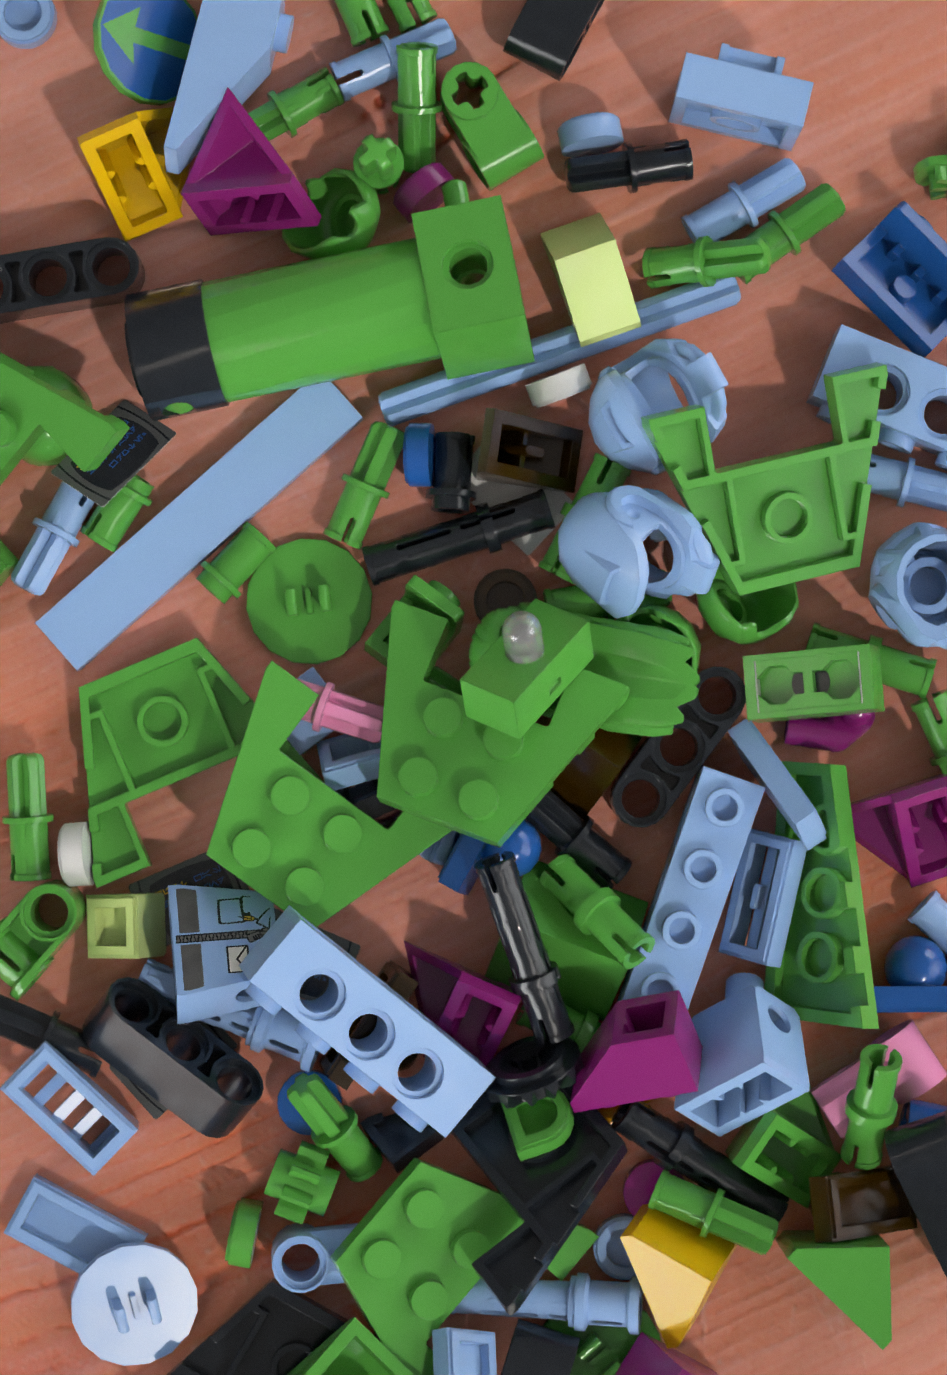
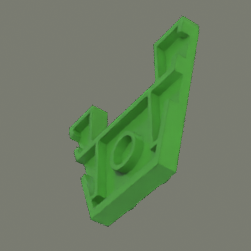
[0,352,130,587]
[641,362,888,596]
[377,600,630,848]
[79,638,325,888]
[206,660,452,927]
[330,1157,599,1375]

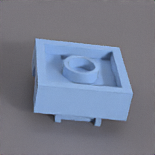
[668,43,814,151]

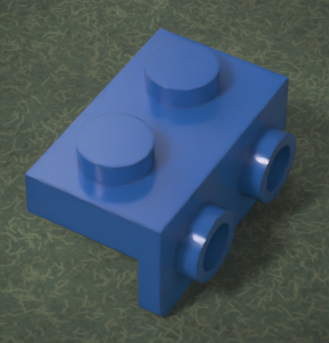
[832,201,947,358]

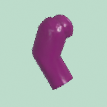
[784,712,875,752]

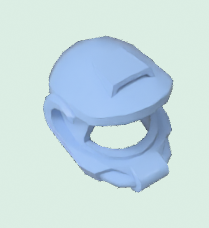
[588,338,729,475]
[558,485,720,619]
[868,522,947,650]

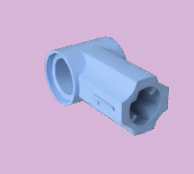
[271,1223,358,1293]

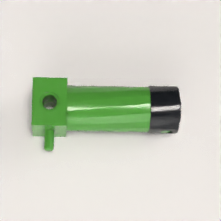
[124,179,535,421]

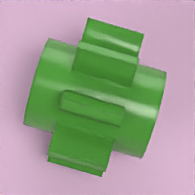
[263,1140,341,1225]

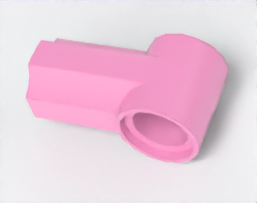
[809,1019,947,1138]

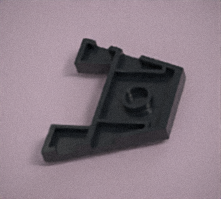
[360,1085,628,1316]
[167,1278,379,1375]

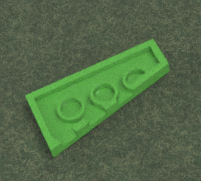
[764,761,879,1029]

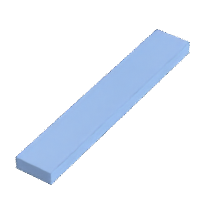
[35,381,363,671]

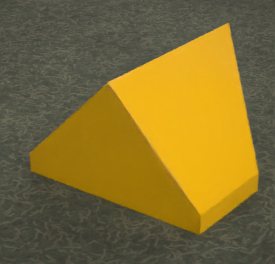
[76,107,190,242]
[620,1203,737,1349]

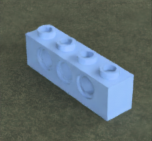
[806,324,947,471]
[617,765,765,1010]
[239,905,496,1138]

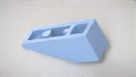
[163,0,294,175]

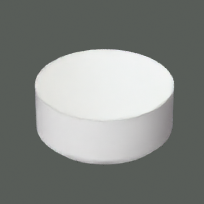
[525,363,592,408]
[57,822,94,887]

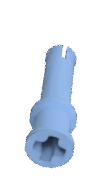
[139,958,319,1072]
[451,1272,643,1335]

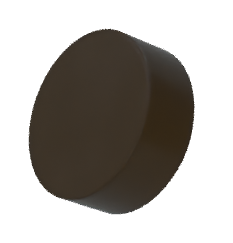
[474,569,537,621]

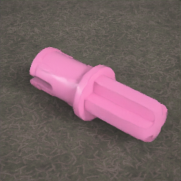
[297,678,384,743]

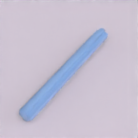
[378,277,741,426]

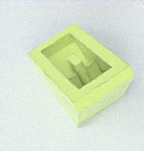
[540,213,641,347]

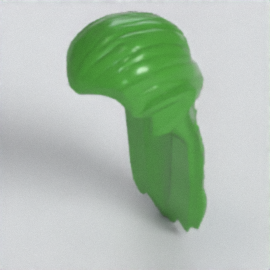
[469,602,701,737]

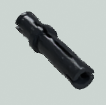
[361,489,556,586]
[474,851,575,1046]
[611,1101,789,1223]

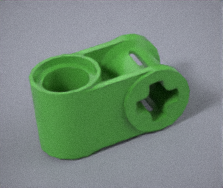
[440,62,544,191]
[0,879,86,1001]

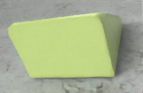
[86,893,166,959]

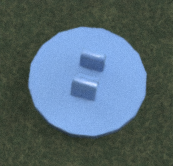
[71,1242,198,1366]

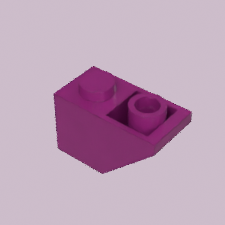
[570,990,703,1113]

